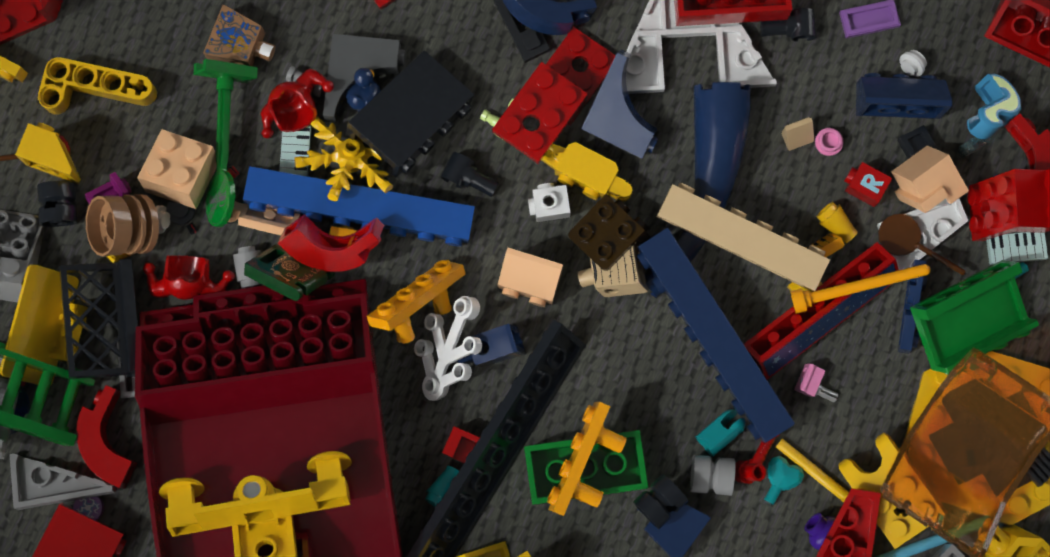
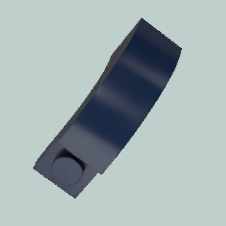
[503,0,597,35]

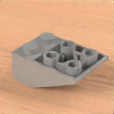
[0,210,45,302]

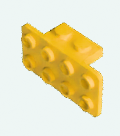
[0,264,88,386]

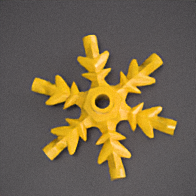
[294,116,393,201]

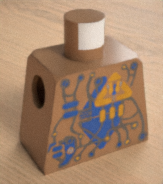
[203,5,276,66]

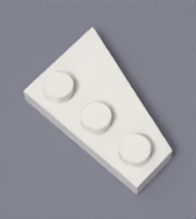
[877,199,968,270]

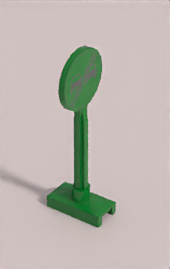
[193,59,258,227]

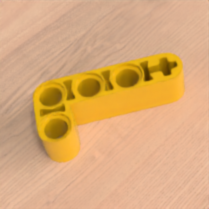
[38,57,157,115]

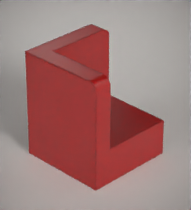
[442,426,480,463]

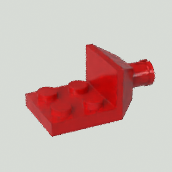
[0,0,63,45]

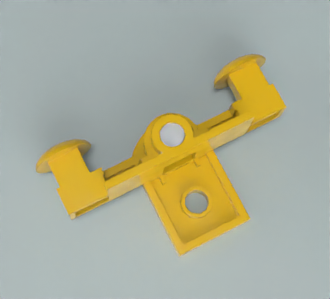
[159,451,352,557]

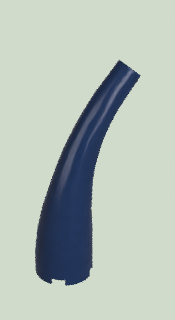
[645,82,751,298]

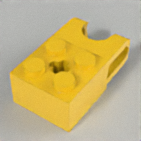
[839,432,946,549]

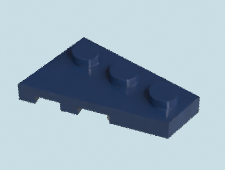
[898,259,927,354]

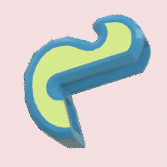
[967,73,1021,139]

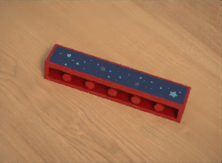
[744,242,899,380]

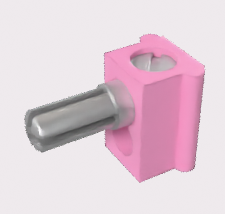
[794,364,838,402]

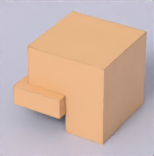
[891,146,969,213]

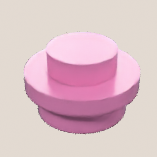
[815,128,844,156]

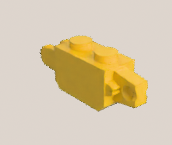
[541,142,633,202]

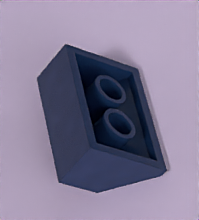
[856,73,952,119]

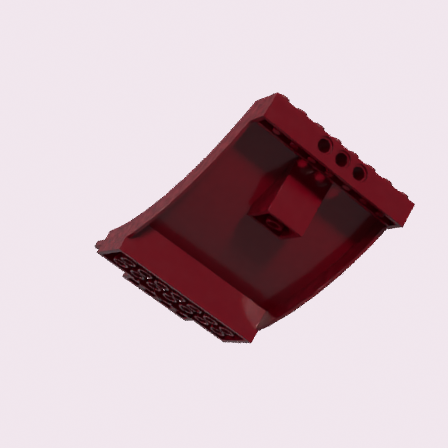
[135,279,403,557]

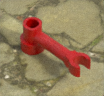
[735,434,780,484]

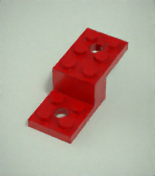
[492,26,616,164]
[967,169,1050,241]

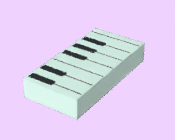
[279,126,312,177]
[986,232,1048,265]

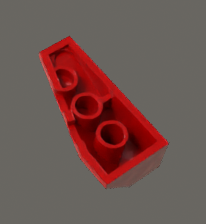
[816,488,881,557]

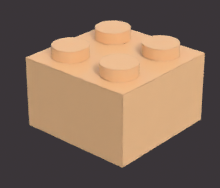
[137,129,217,209]

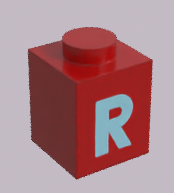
[844,162,892,207]

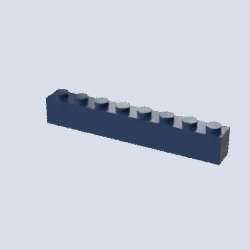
[636,228,795,443]

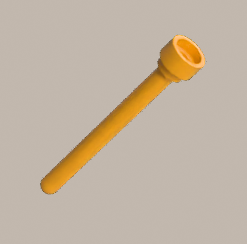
[790,264,931,314]

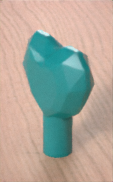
[764,456,804,505]

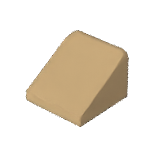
[781,117,814,151]

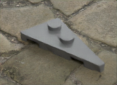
[10,453,116,510]

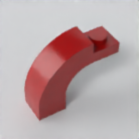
[1005,113,1050,170]
[278,214,384,272]
[77,385,137,489]

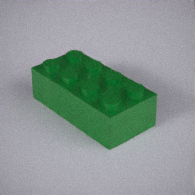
[524,430,648,505]

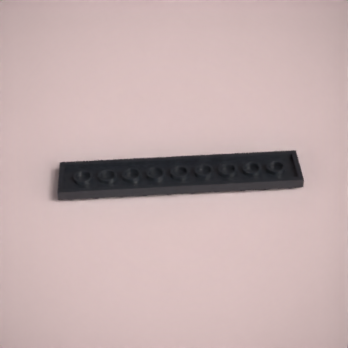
[405,319,586,557]

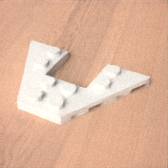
[626,0,777,94]

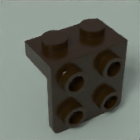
[568,194,651,271]

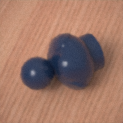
[346,68,381,112]

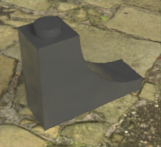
[323,34,406,123]

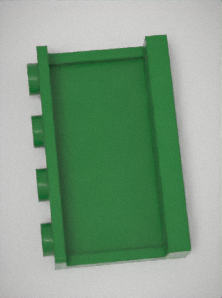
[910,260,1039,375]

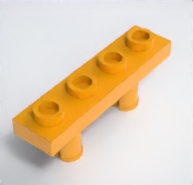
[367,260,465,344]
[547,402,627,516]

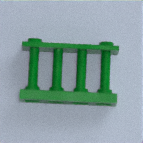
[0,342,95,446]

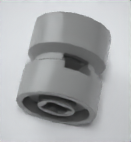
[690,455,735,496]

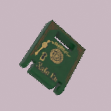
[244,243,335,301]

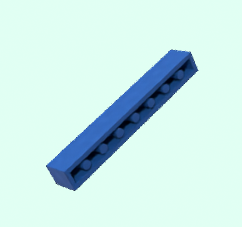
[243,166,475,247]

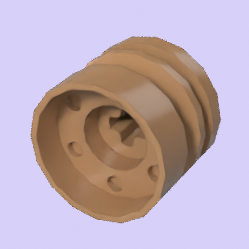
[86,194,159,256]

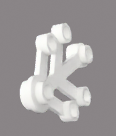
[414,296,482,401]

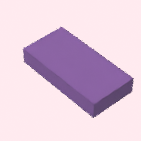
[839,0,901,39]

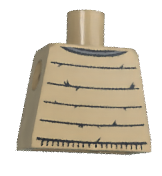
[578,241,648,297]

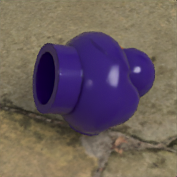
[804,513,835,550]

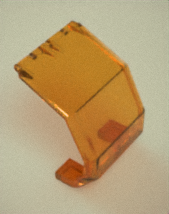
[880,348,1050,557]

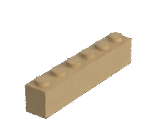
[656,182,830,291]

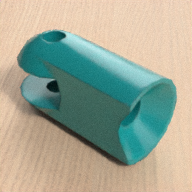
[695,409,746,457]

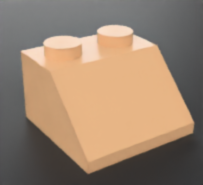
[498,248,563,307]

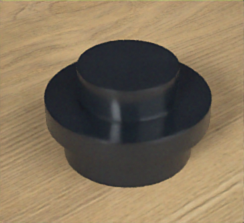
[166,201,195,225]

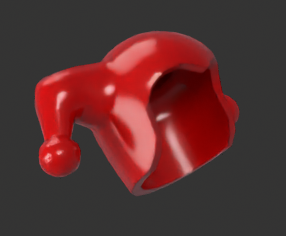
[260,69,334,139]
[143,255,235,300]

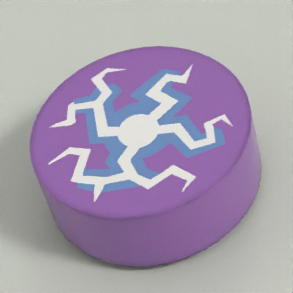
[73,496,104,520]

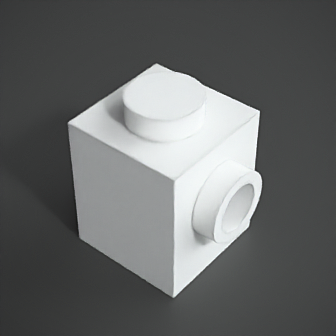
[528,183,571,222]

